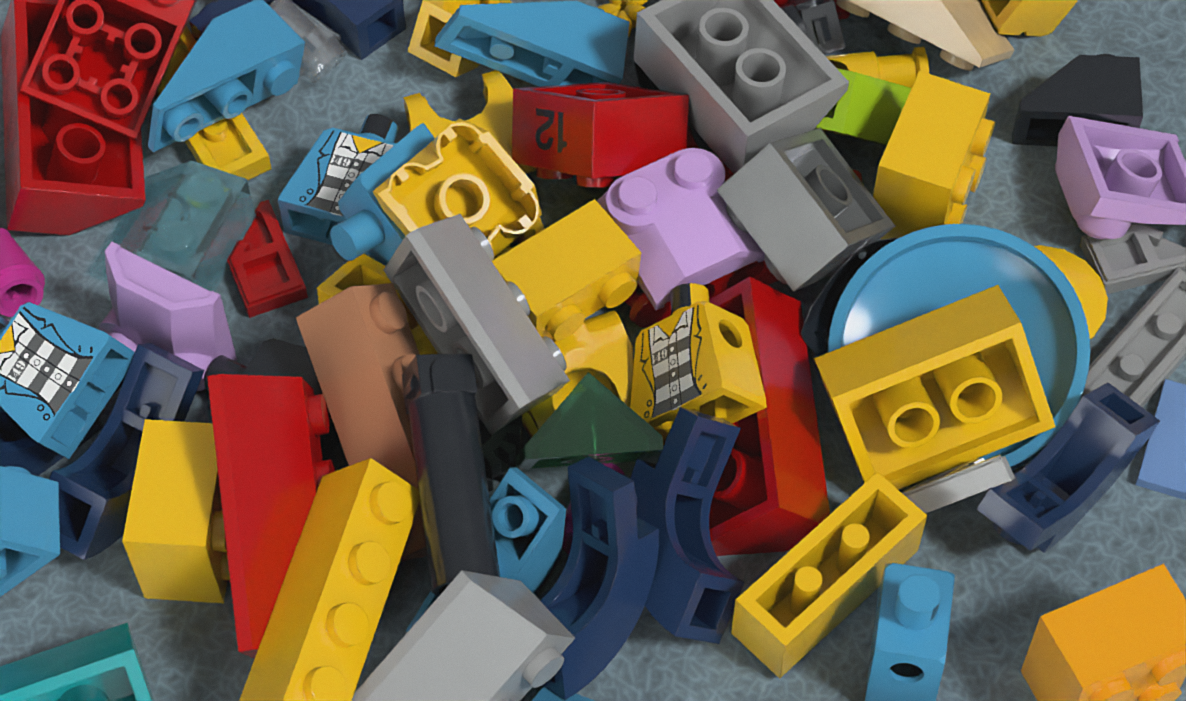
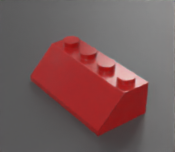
[1,0,146,235]
[709,277,830,556]
[207,374,335,659]

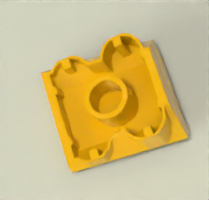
[372,118,542,257]

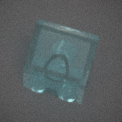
[89,160,256,292]

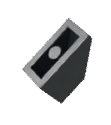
[1012,54,1143,147]

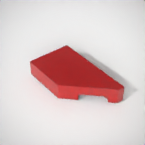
[227,199,308,318]

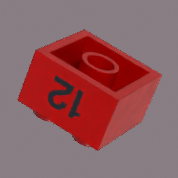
[512,82,689,187]

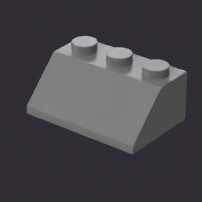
[634,0,849,174]
[384,214,570,434]
[352,570,575,701]

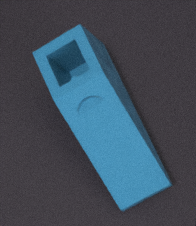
[148,0,305,152]

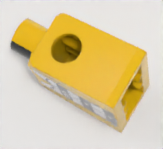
[629,283,767,446]

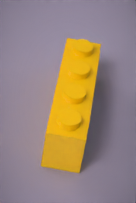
[239,458,420,701]

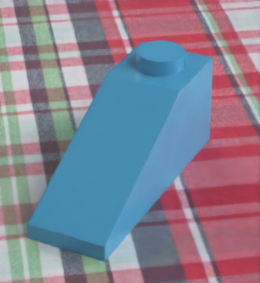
[434,1,630,87]

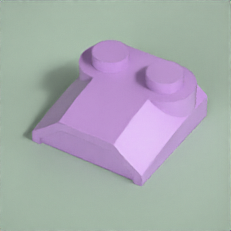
[1055,116,1186,239]
[597,148,765,311]
[99,242,237,391]

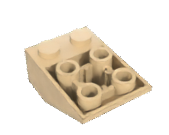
[836,0,1014,71]

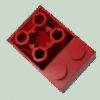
[20,0,197,140]

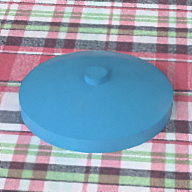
[828,224,1090,470]

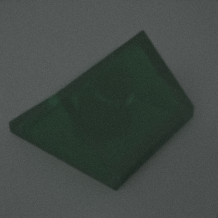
[515,372,663,470]

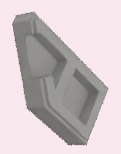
[1080,223,1186,294]
[902,455,1015,513]

